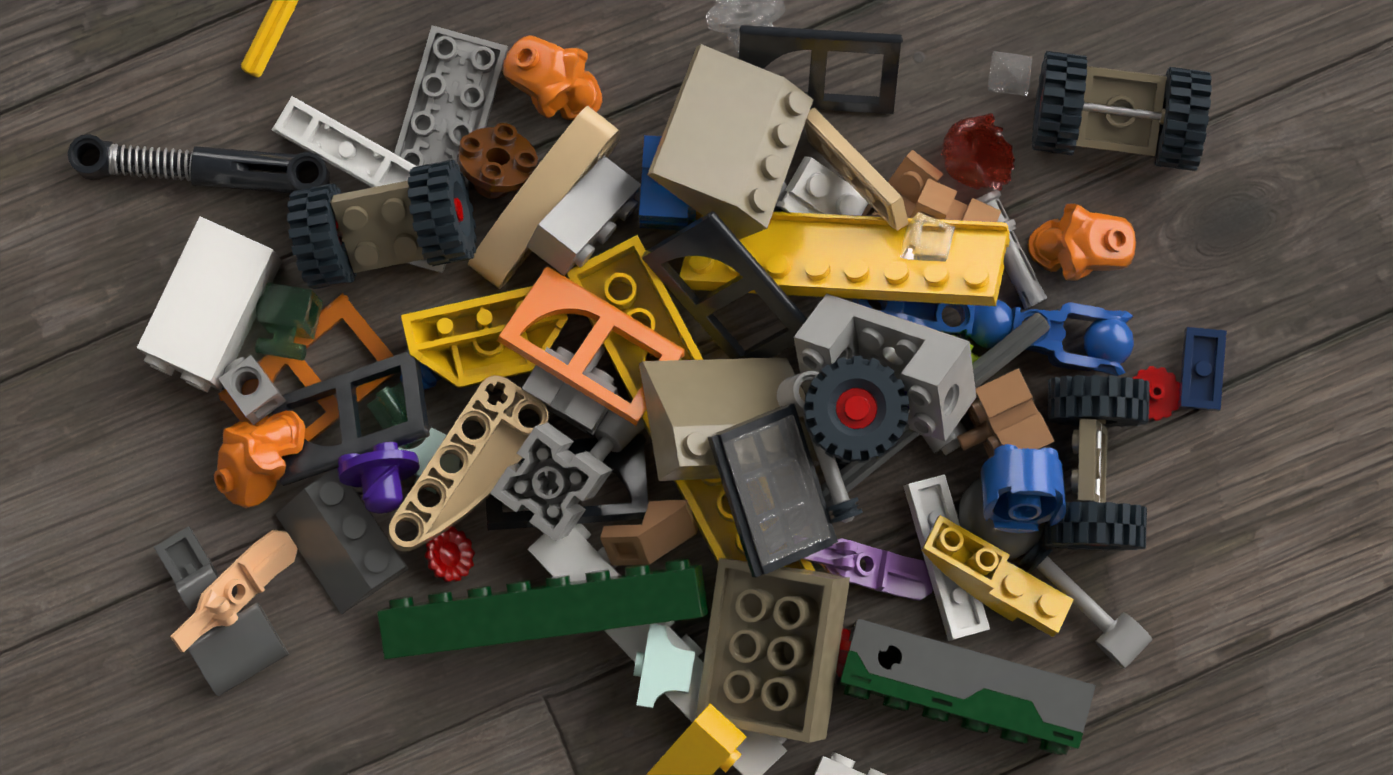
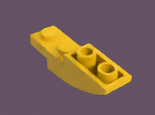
[921,515,1074,637]

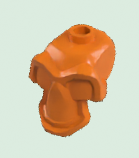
[502,35,603,120]
[1028,204,1136,281]
[214,411,305,508]

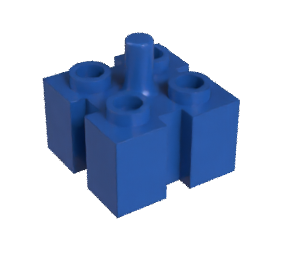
[639,135,696,231]

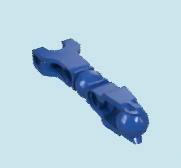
[852,299,1134,376]

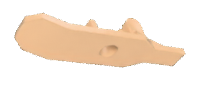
[170,530,298,652]

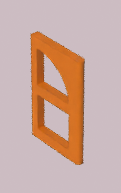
[497,266,685,426]
[218,293,394,442]

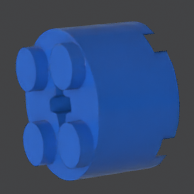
[980,444,1066,533]

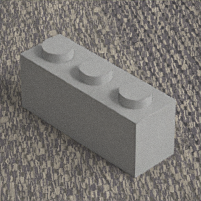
[527,156,641,276]

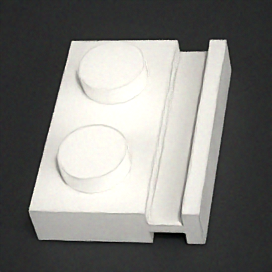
[776,156,868,216]

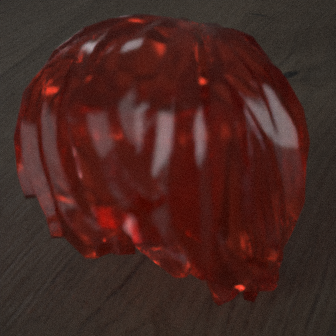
[941,113,1016,191]

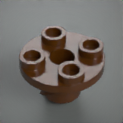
[457,123,538,199]

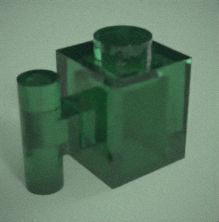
[255,283,323,361]
[367,382,430,449]

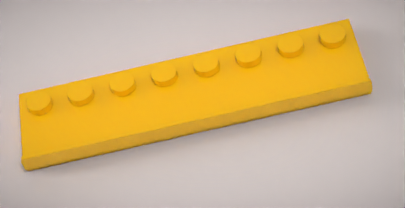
[679,211,1010,306]

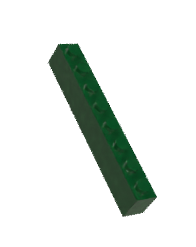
[377,559,709,659]

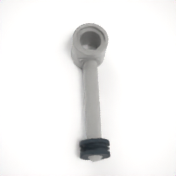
[777,371,863,523]
[1019,539,1153,669]

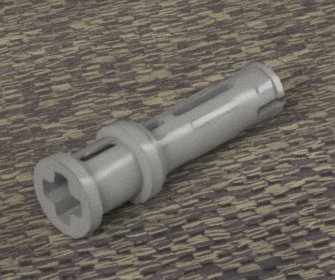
[967,189,1048,309]

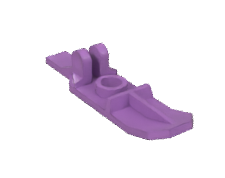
[792,535,933,601]

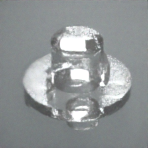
[706,0,785,55]

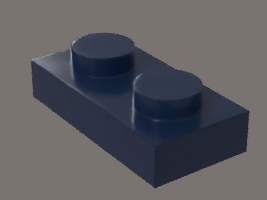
[1178,327,1227,411]

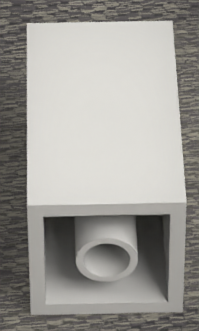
[137,216,282,393]

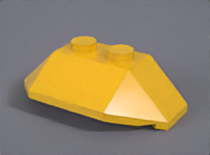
[401,286,568,388]

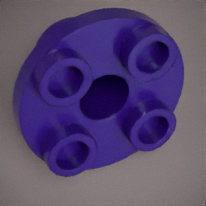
[338,442,420,514]

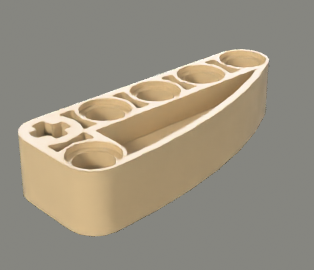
[468,106,620,289]
[388,376,549,551]

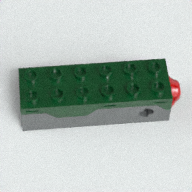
[836,619,1096,755]

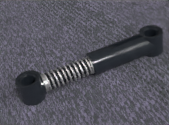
[68,134,331,193]

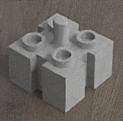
[522,346,618,438]
[490,423,612,541]

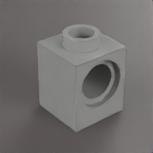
[218,355,286,425]

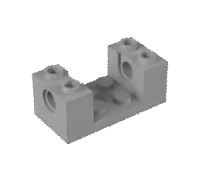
[794,293,976,441]

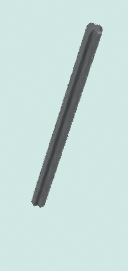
[762,313,1050,553]

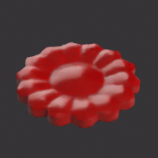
[1132,366,1180,421]
[425,527,475,582]

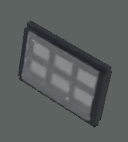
[708,403,838,578]

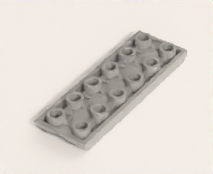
[394,25,508,273]

